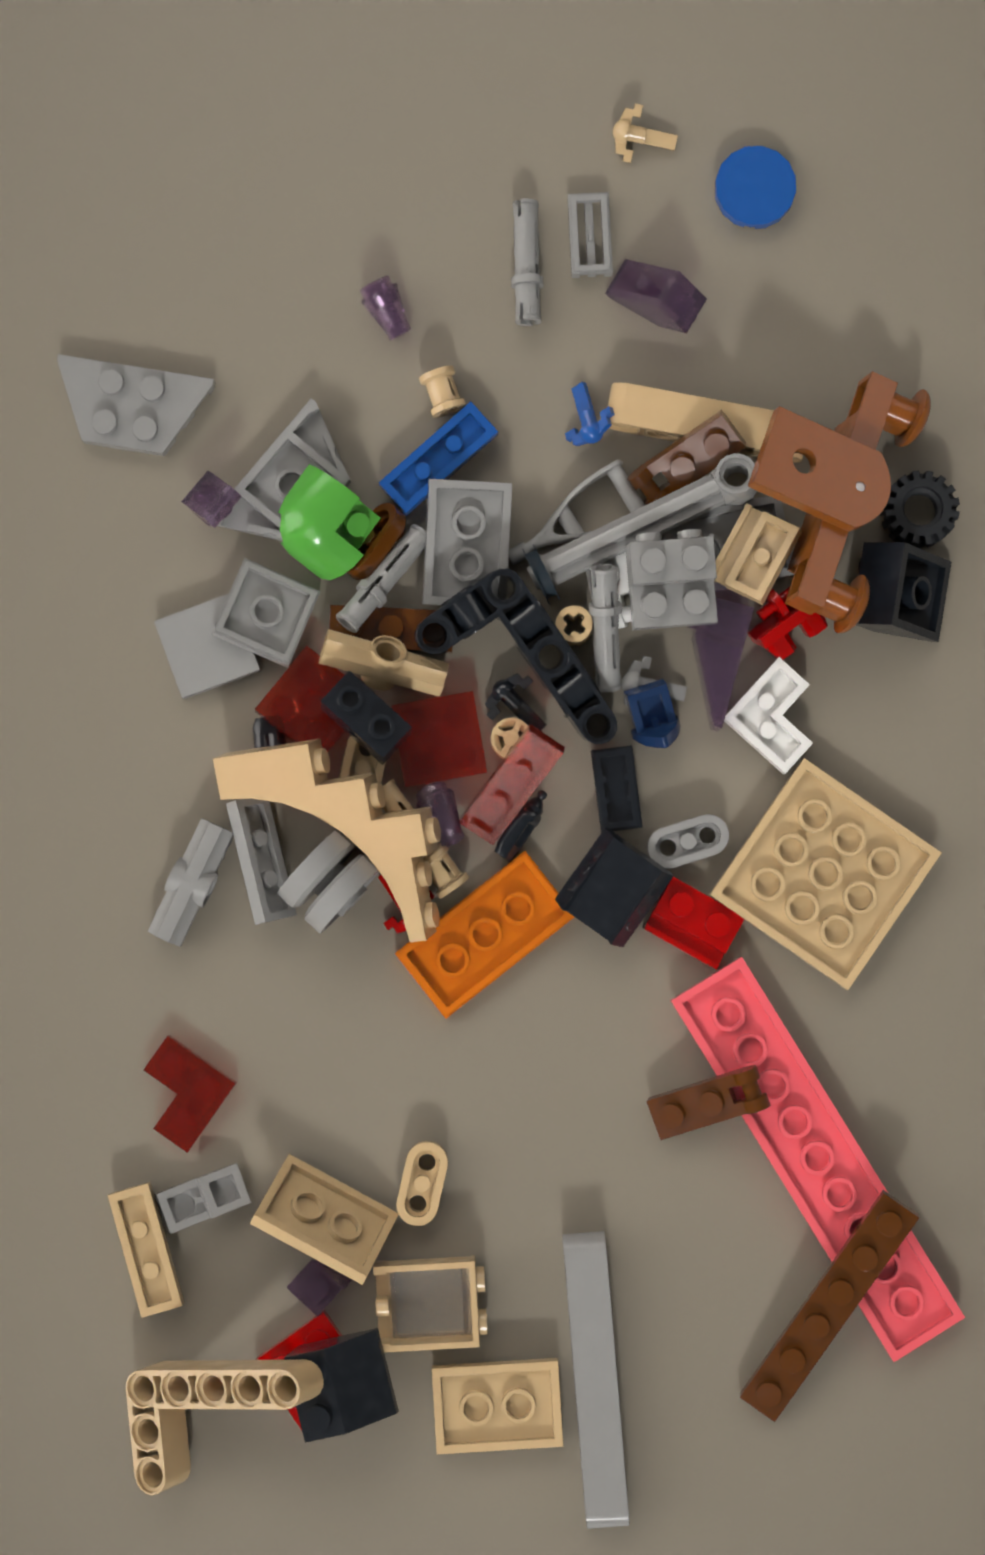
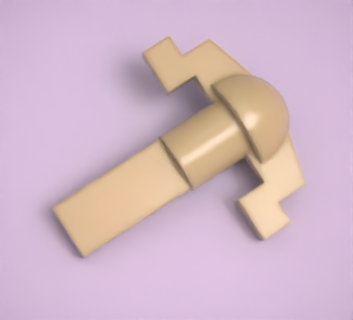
[613,103,678,163]

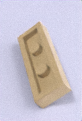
[107,1182,184,1318]

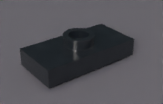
[590,745,643,833]

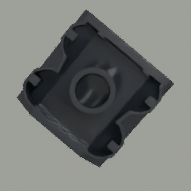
[555,828,673,947]

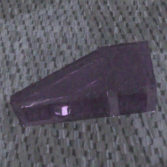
[687,598,754,731]

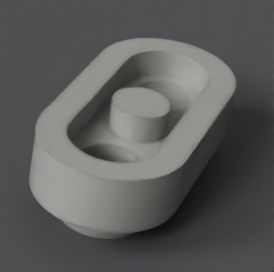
[647,814,729,869]

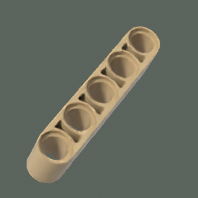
[607,383,806,463]

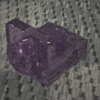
[181,471,242,528]

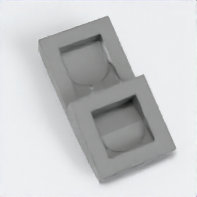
[154,1163,252,1234]

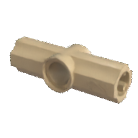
[319,629,449,697]

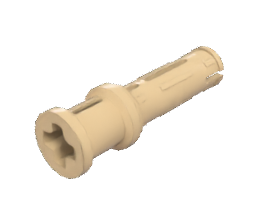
[382,779,470,899]

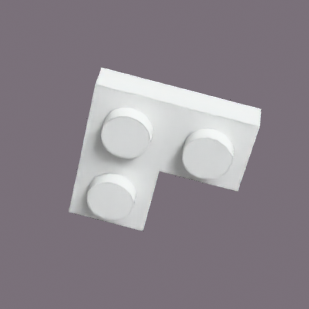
[722,657,813,775]

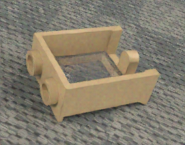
[373,1255,488,1353]

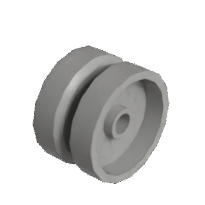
[277,829,379,934]

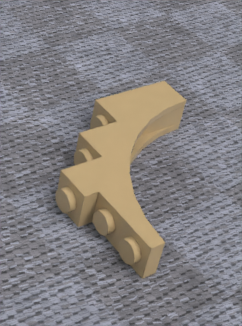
[213,739,441,943]

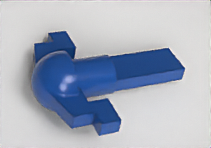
[565,381,615,446]

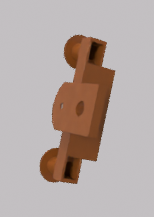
[747,371,931,633]

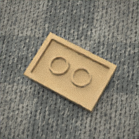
[250,1154,399,1285]
[432,1358,564,1455]

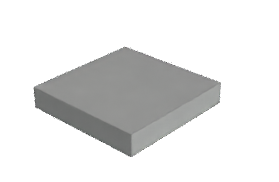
[211,558,321,668]
[154,594,261,699]

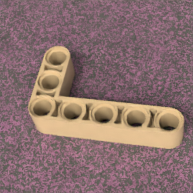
[126,1359,324,1495]

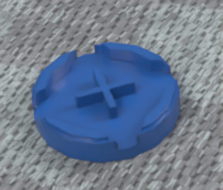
[715,146,796,229]

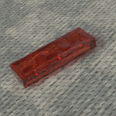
[459,724,565,845]

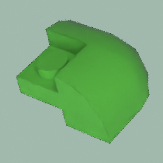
[278,464,380,580]

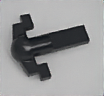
[485,673,547,735]

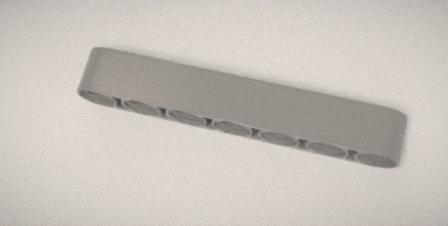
[562,1231,629,1529]

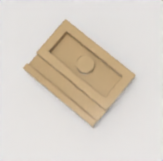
[714,503,802,605]

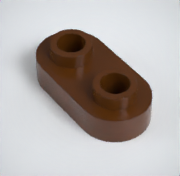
[346,503,406,580]

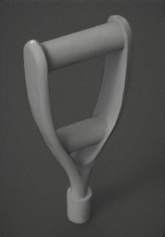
[509,460,645,566]

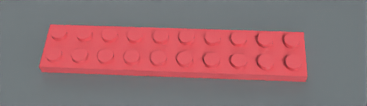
[670,957,965,1362]

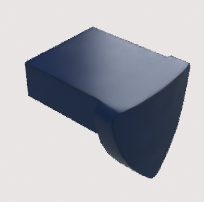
[624,679,681,748]

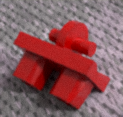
[747,587,828,660]

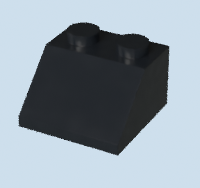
[856,542,952,642]
[284,1328,399,1443]

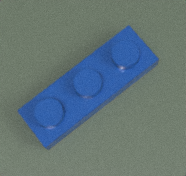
[378,401,498,516]

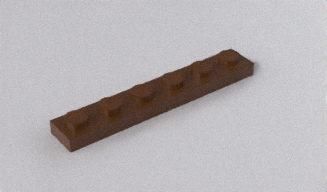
[740,1190,919,1422]

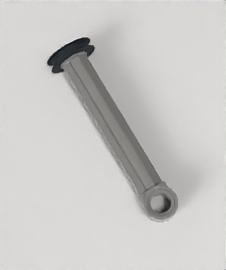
[522,453,757,605]

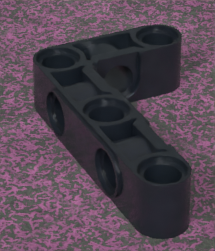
[414,568,618,744]

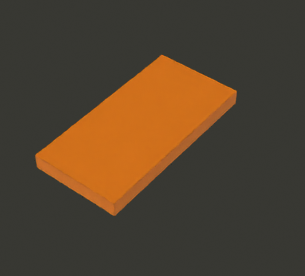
[395,851,574,1019]

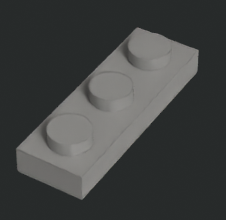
[226,798,297,925]

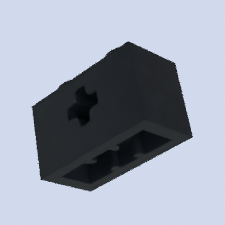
[320,670,412,765]

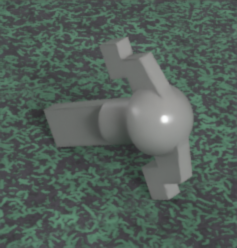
[621,656,687,705]

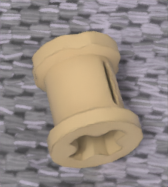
[419,365,466,418]
[555,605,593,647]

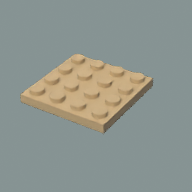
[709,758,942,990]

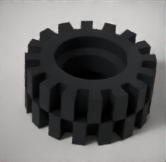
[880,470,960,549]

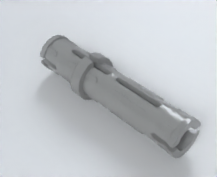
[511,198,544,326]
[336,524,426,633]
[588,564,622,692]

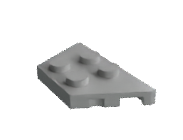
[57,354,216,456]
[209,398,351,541]

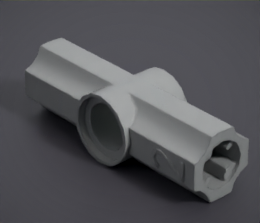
[148,818,234,947]

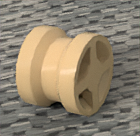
[491,718,532,761]

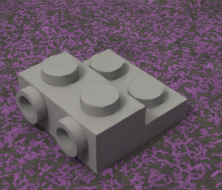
[625,529,718,631]

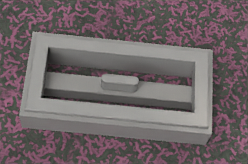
[567,192,613,278]

